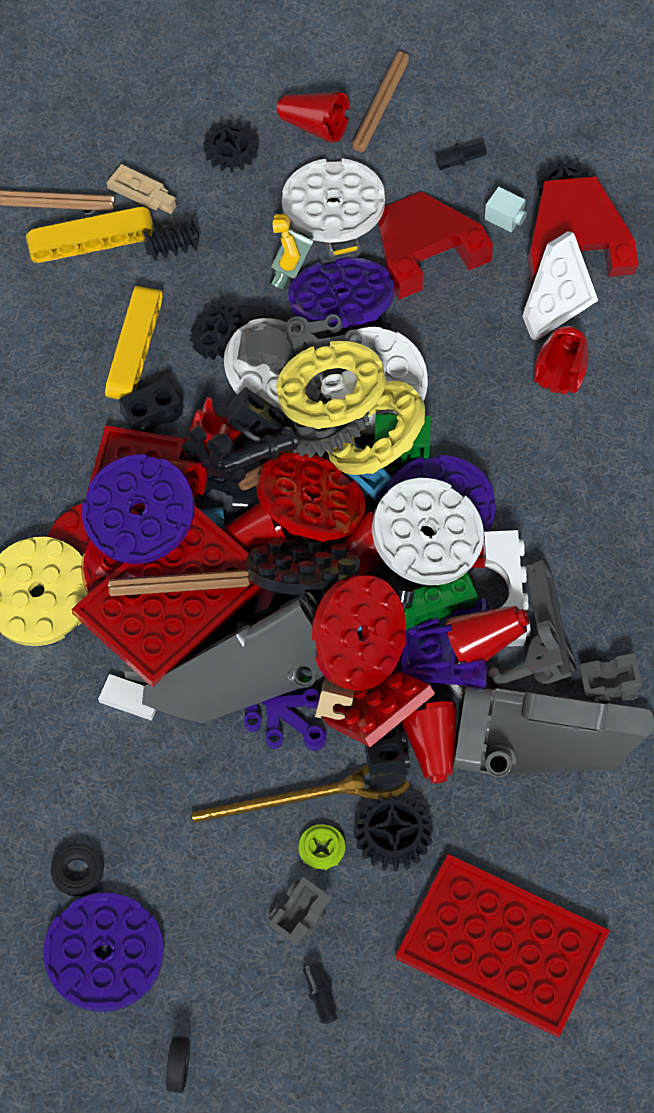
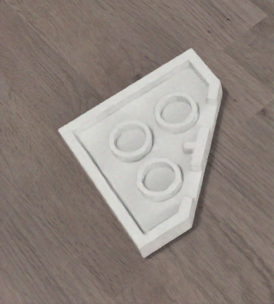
[523,231,598,341]

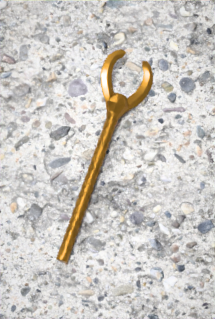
[192,764,410,823]

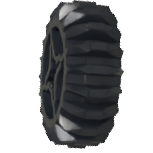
[354,793,433,872]

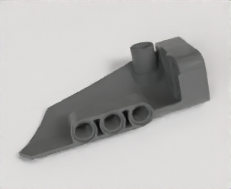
[142,591,324,723]
[454,685,654,777]

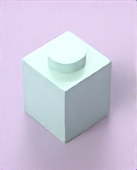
[485,187,527,232]

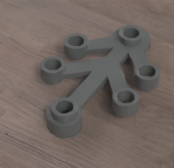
[284,314,363,390]

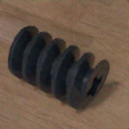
[142,218,199,261]

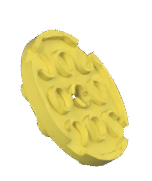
[0,537,88,646]

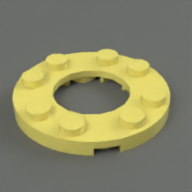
[276,341,386,429]
[327,381,425,475]

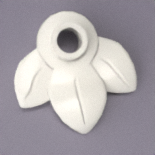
[321,370,357,399]

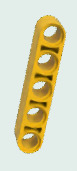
[26,207,154,263]
[105,286,162,400]

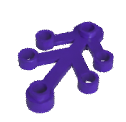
[244,689,327,751]

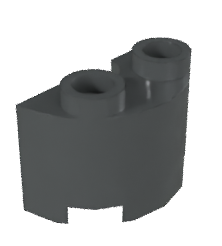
[237,326,293,375]
[579,653,642,703]
[268,877,332,946]

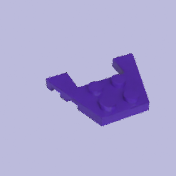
[401,598,489,687]

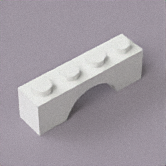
[483,530,531,646]

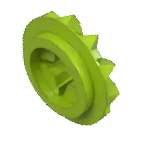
[298,825,345,871]

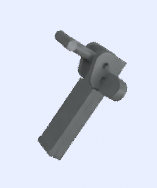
[488,560,577,690]

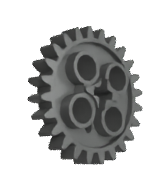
[288,393,370,458]

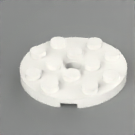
[282,159,385,242]
[224,318,321,413]
[320,327,428,435]
[372,478,484,585]

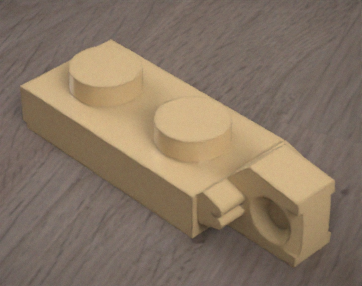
[107,164,177,214]

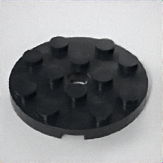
[246,538,360,595]

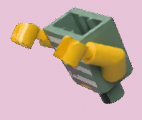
[269,214,313,289]

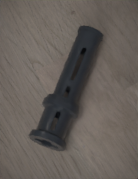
[216,427,298,474]

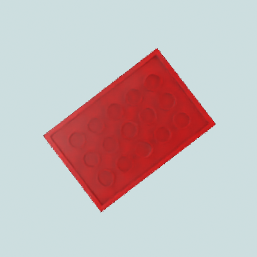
[72,506,262,688]
[396,854,610,1038]

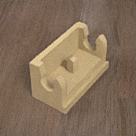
[315,676,354,720]

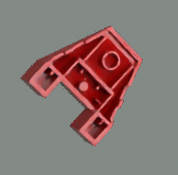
[528,177,638,284]
[378,191,493,300]

